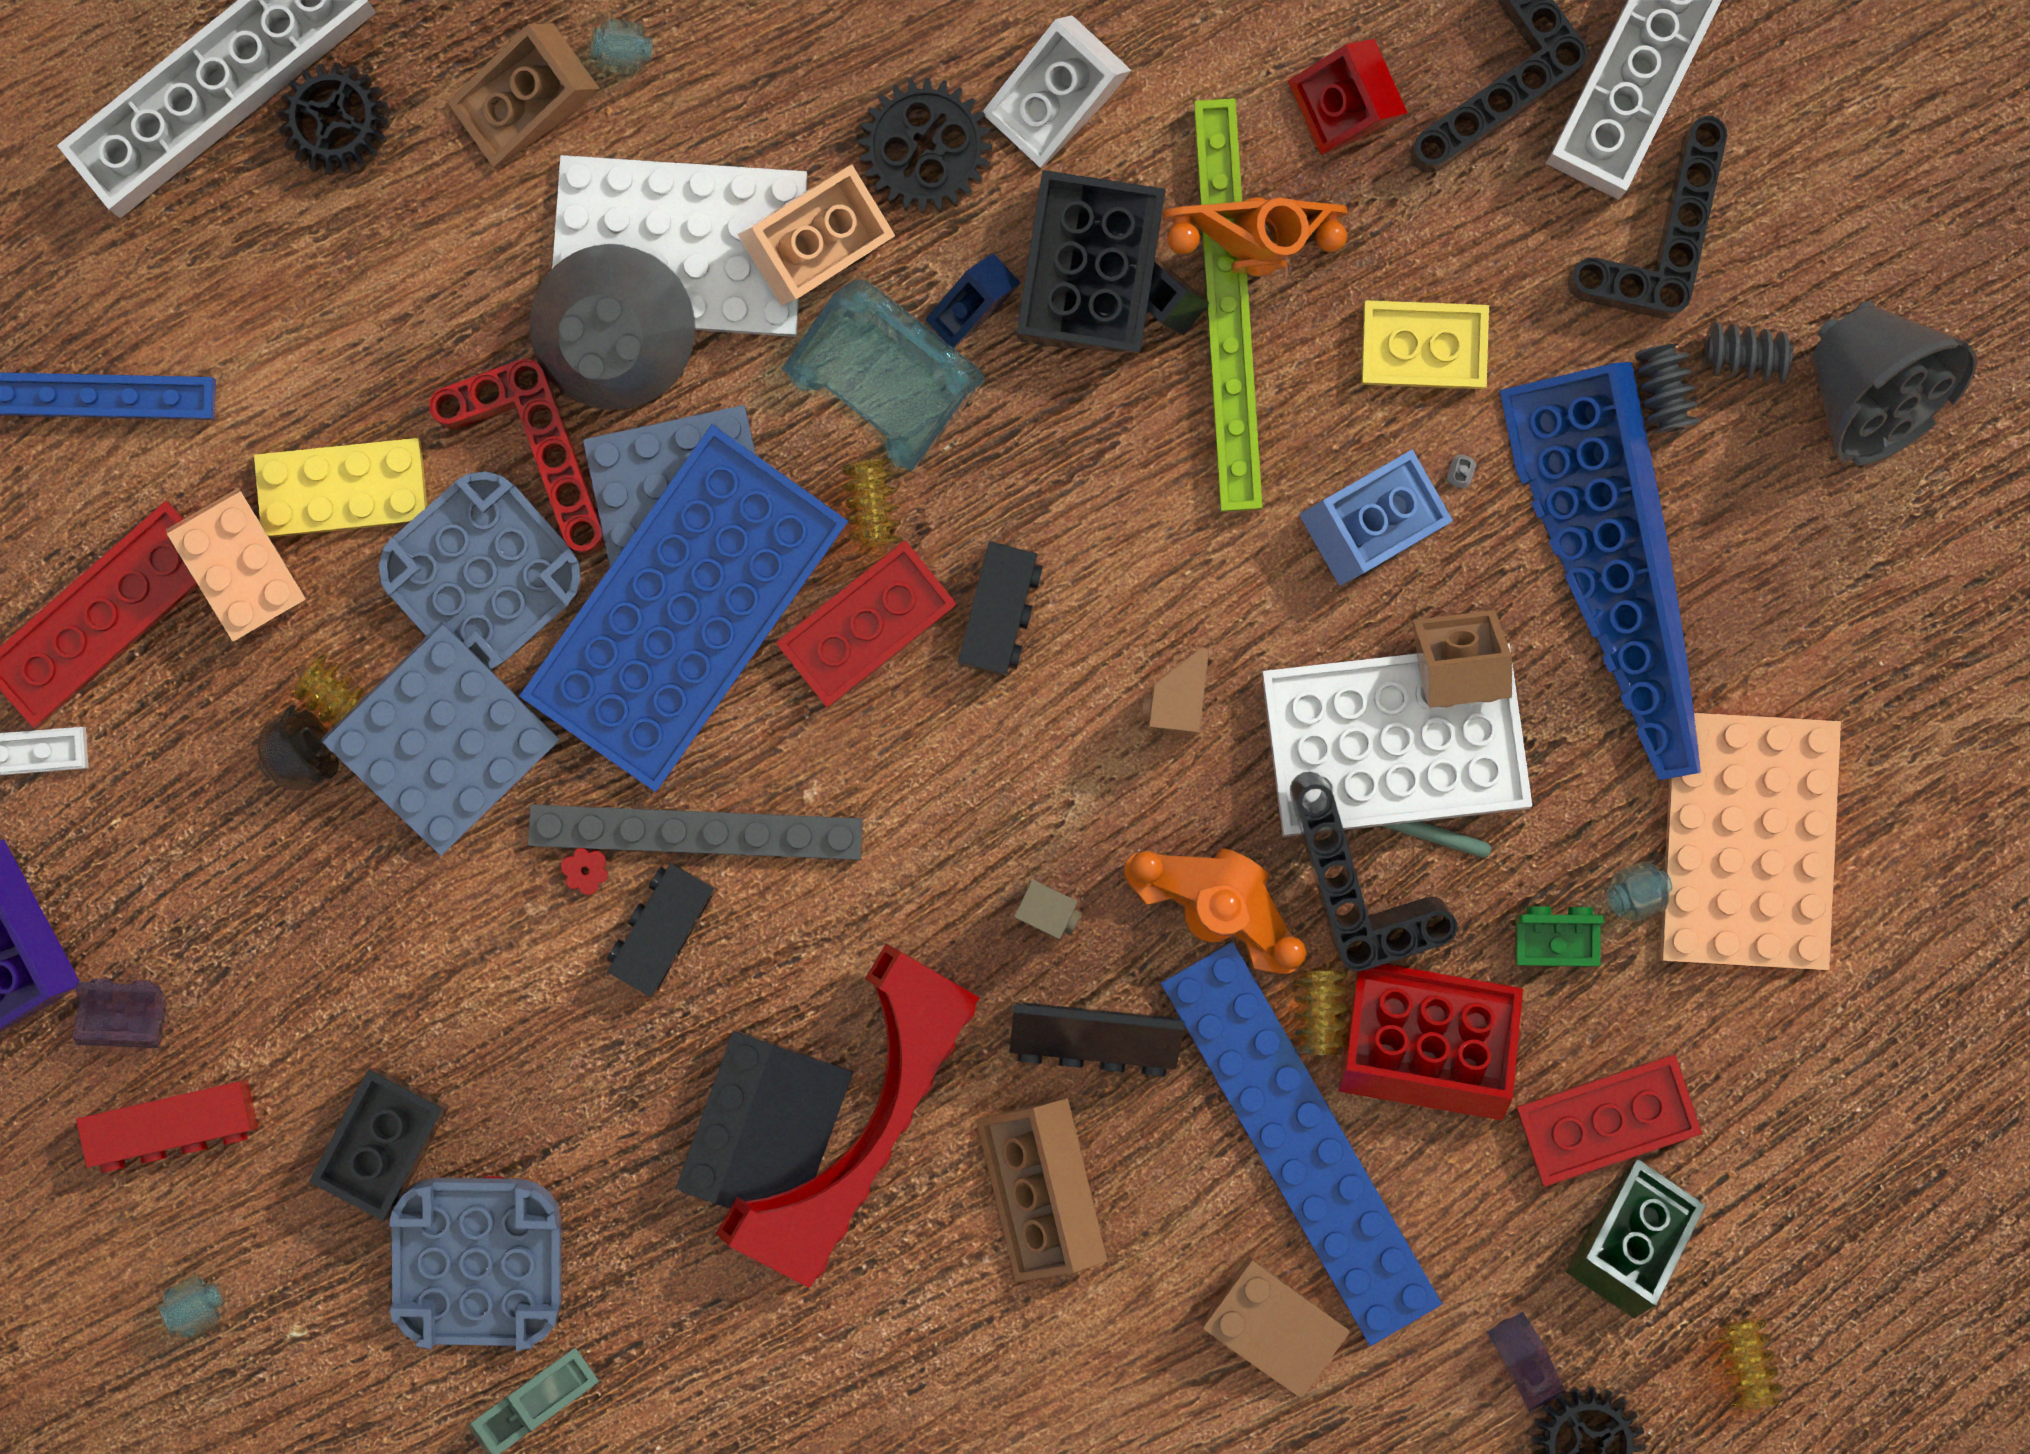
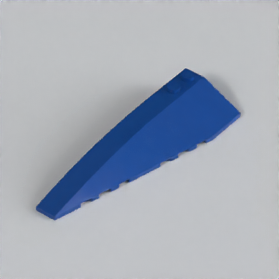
[1500,362,1701,780]

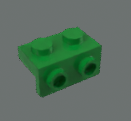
[1515,906,1604,967]

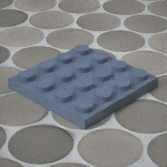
[583,405,756,567]
[321,622,560,856]

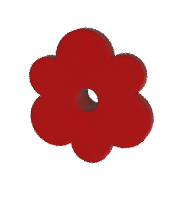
[561,848,608,895]

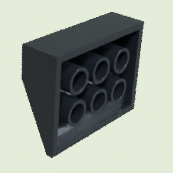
[1016,170,1166,354]
[1009,1001,1185,1076]
[676,1029,854,1208]

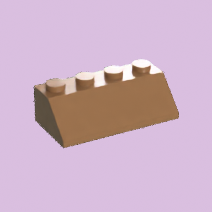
[976,1098,1107,1282]

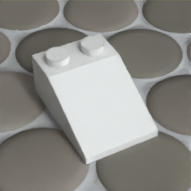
[982,15,1132,168]

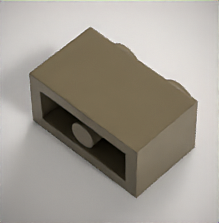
[1014,879,1082,939]

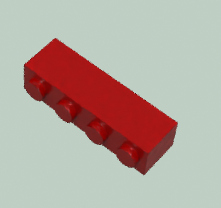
[76,1080,259,1173]

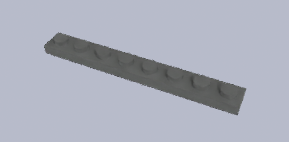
[528,804,863,860]

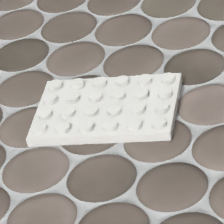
[552,155,808,337]
[1262,643,1533,837]

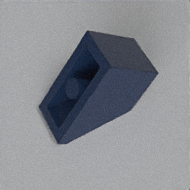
[925,253,1021,349]

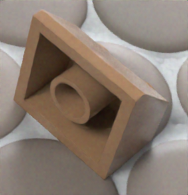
[1413,610,1512,708]
[1140,648,1209,737]

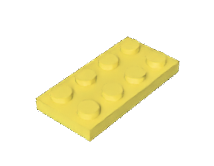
[254,438,427,538]

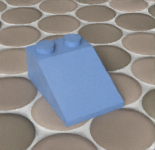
[1299,449,1453,586]

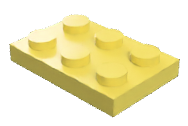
[1361,300,1489,389]

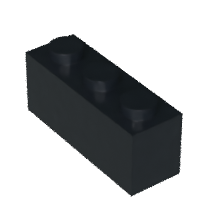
[958,541,1043,677]
[607,863,717,997]

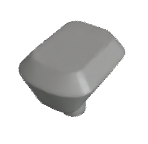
[1447,454,1476,488]

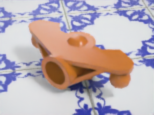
[1162,197,1348,277]
[1123,848,1306,975]

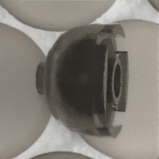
[257,705,339,790]

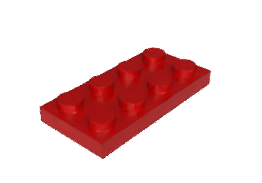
[776,540,957,708]
[1515,1054,1702,1187]

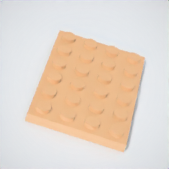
[1660,713,1841,970]

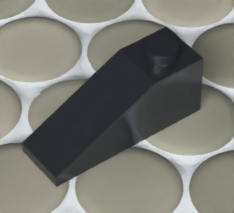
[1147,257,1209,335]

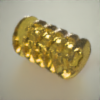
[842,459,903,547]
[294,653,364,729]
[1295,970,1347,1055]
[1716,1317,1784,1410]

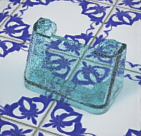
[781,279,985,471]

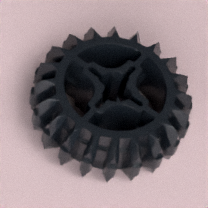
[277,62,390,175]
[1531,1385,1646,1454]

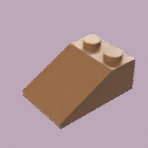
[447,23,600,168]
[1200,1256,1351,1399]

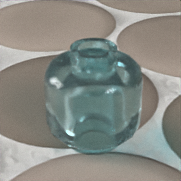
[590,18,653,75]
[1607,862,1672,922]
[158,1276,225,1339]

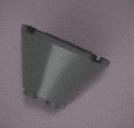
[530,244,696,410]
[1812,301,1977,466]

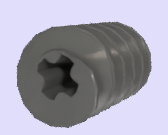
[1702,321,1793,385]
[1635,344,1701,434]

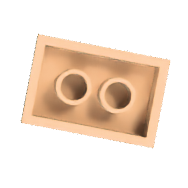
[737,164,895,306]
[166,488,306,641]

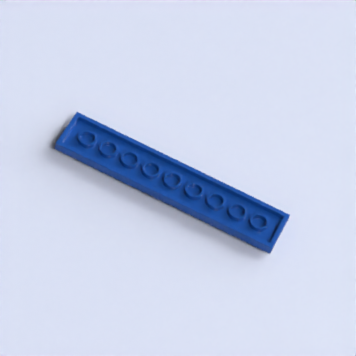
[1160,941,1442,1346]

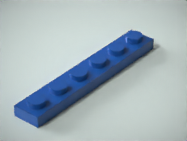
[0,372,216,420]

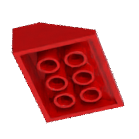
[1338,964,1523,1121]

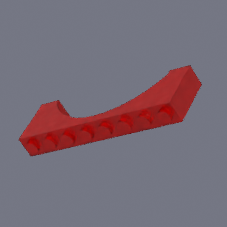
[715,943,980,1288]

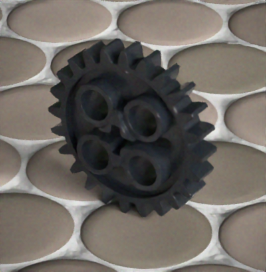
[858,78,992,214]

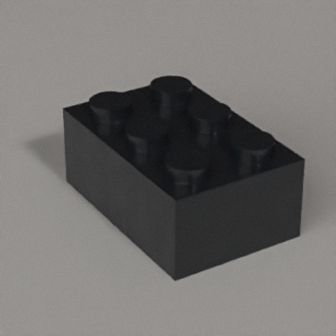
[309,1067,450,1221]

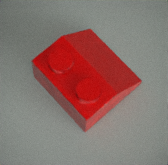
[1288,39,1408,155]

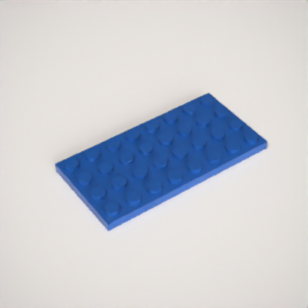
[519,424,848,792]

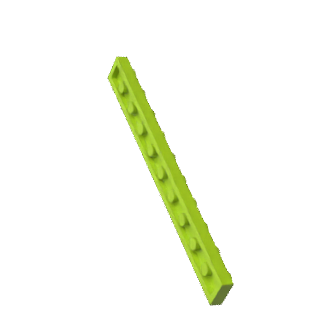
[1194,98,1263,512]

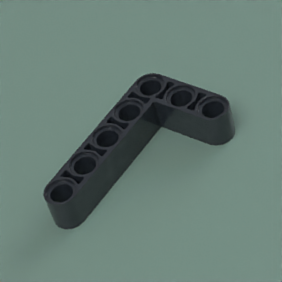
[1411,0,1587,173]
[1568,116,1727,319]
[1290,771,1458,971]

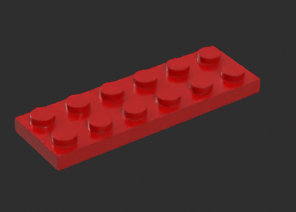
[0,501,198,728]

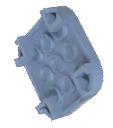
[379,471,581,670]
[389,1178,562,1351]

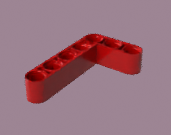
[429,359,604,556]

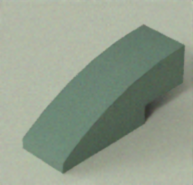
[466,1347,600,1454]

